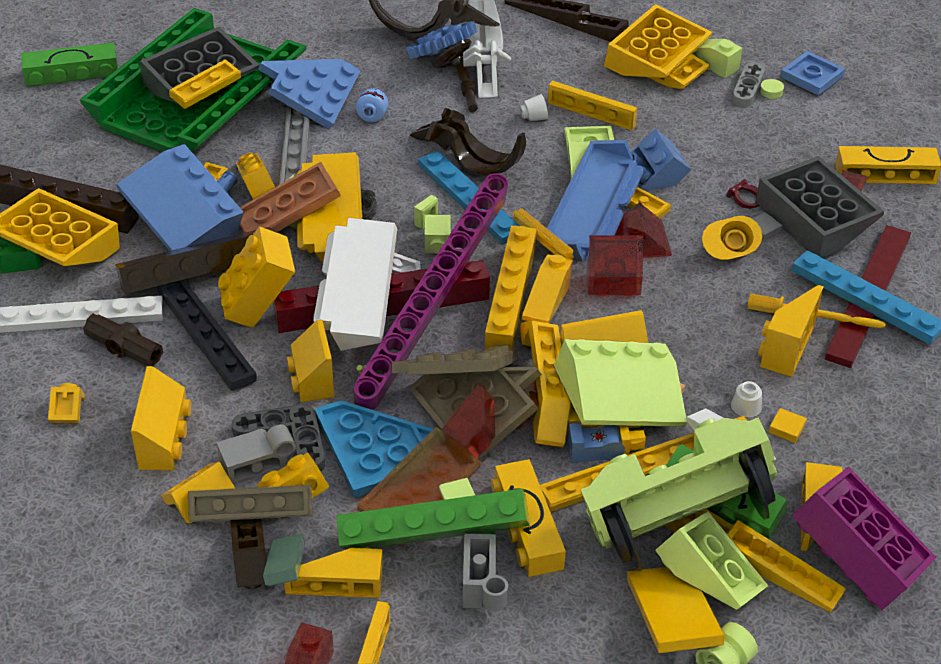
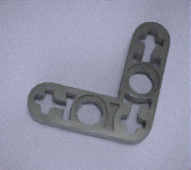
[231,404,325,471]

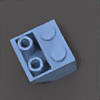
[631,129,691,191]

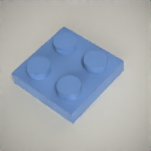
[780,51,845,96]

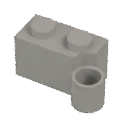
[216,424,296,485]
[463,533,508,612]

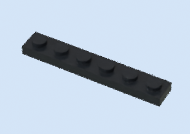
[158,279,257,391]

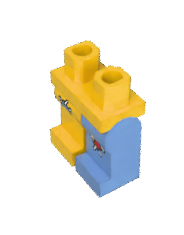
[566,402,646,463]

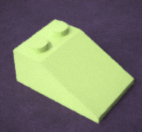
[655,511,768,610]

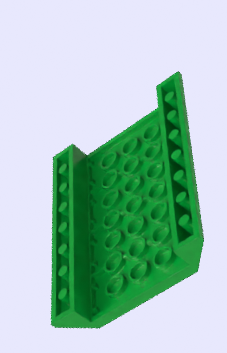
[80,8,307,152]

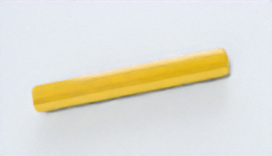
[512,208,574,260]

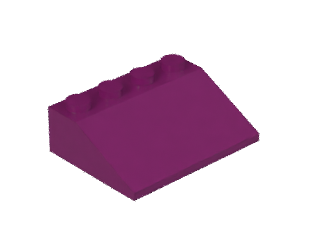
[791,466,937,611]

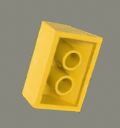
[560,310,649,346]
[131,366,192,471]

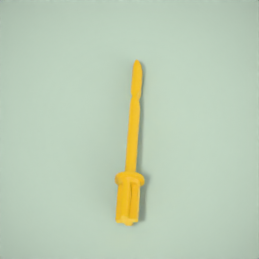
[748,293,886,328]

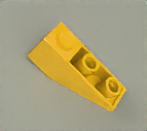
[236,152,275,199]

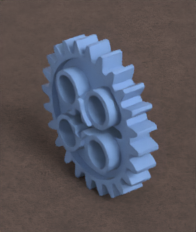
[406,21,477,59]

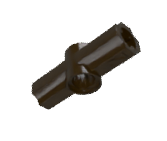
[83,313,163,366]

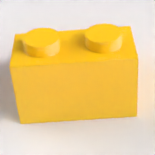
[287,320,334,403]

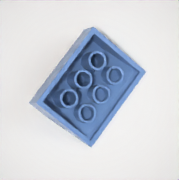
[116,144,244,251]

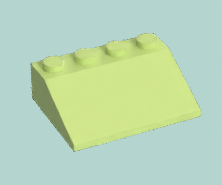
[554,339,687,427]

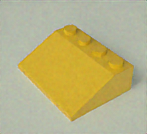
[604,4,712,78]
[0,188,120,266]

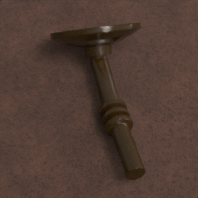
[432,39,478,112]

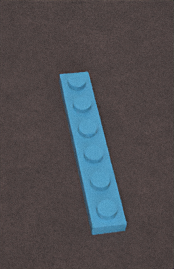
[418,151,520,245]
[791,250,941,345]

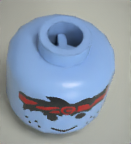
[356,88,389,123]

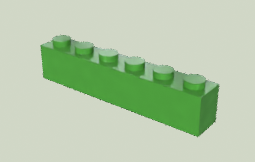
[336,489,530,550]

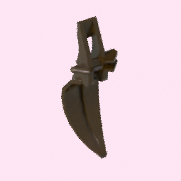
[369,0,500,38]
[410,108,526,175]

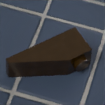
[230,518,267,589]

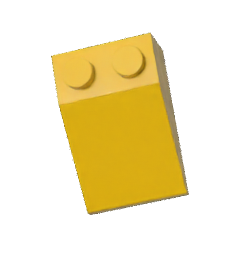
[758,285,824,377]

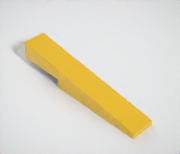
[664,509,846,613]

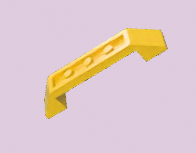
[520,320,571,447]

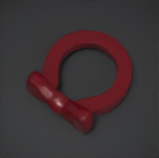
[726,179,759,209]

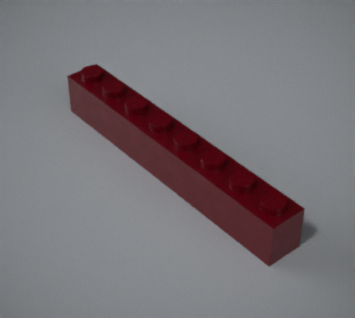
[273,260,490,333]

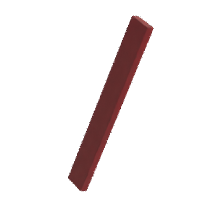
[825,225,911,368]

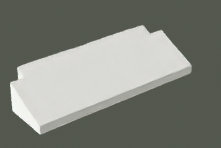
[314,218,397,351]

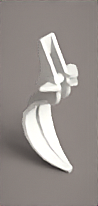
[463,0,511,98]

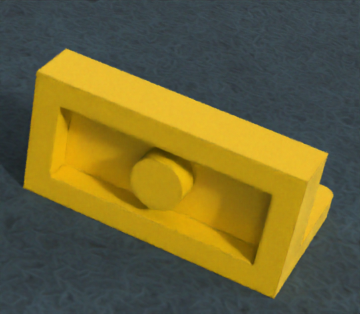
[161,461,235,523]

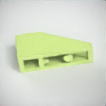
[692,39,742,78]

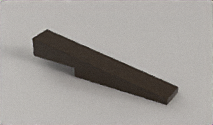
[504,0,629,42]

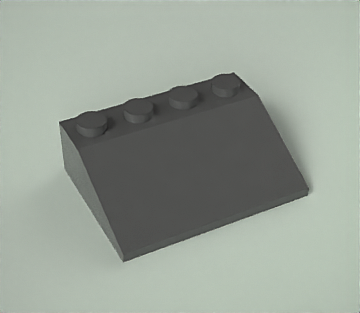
[140,27,259,104]
[755,156,884,258]

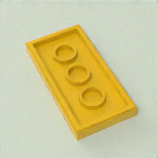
[627,567,724,653]

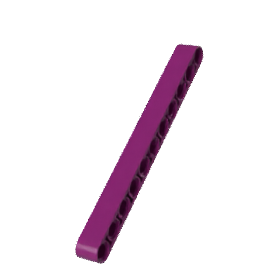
[354,173,508,410]

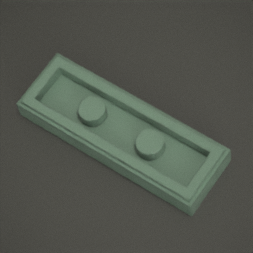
[263,533,305,586]

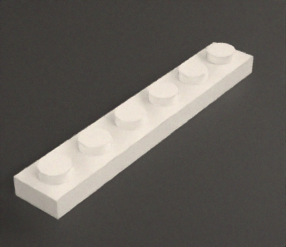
[0,296,163,333]

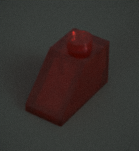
[441,384,495,459]
[285,622,334,664]

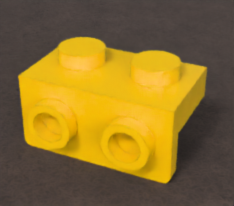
[257,452,329,519]

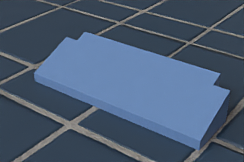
[539,140,644,262]

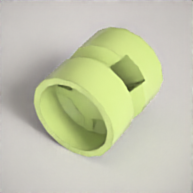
[695,622,758,664]

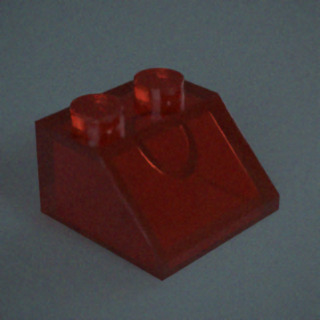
[586,235,643,296]

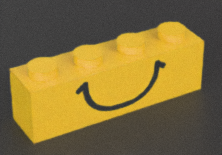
[835,146,941,184]
[491,459,566,577]

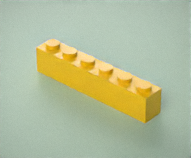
[485,225,537,350]

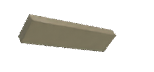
[188,485,313,522]

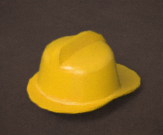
[702,216,762,260]

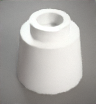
[520,94,548,122]
[731,381,762,417]

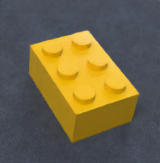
[218,226,295,327]

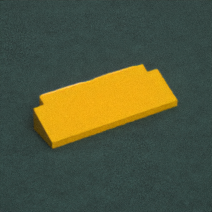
[297,152,362,263]

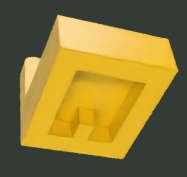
[48,383,85,423]

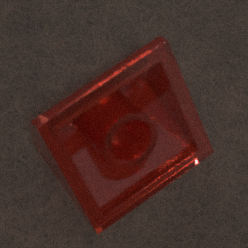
[614,202,672,259]

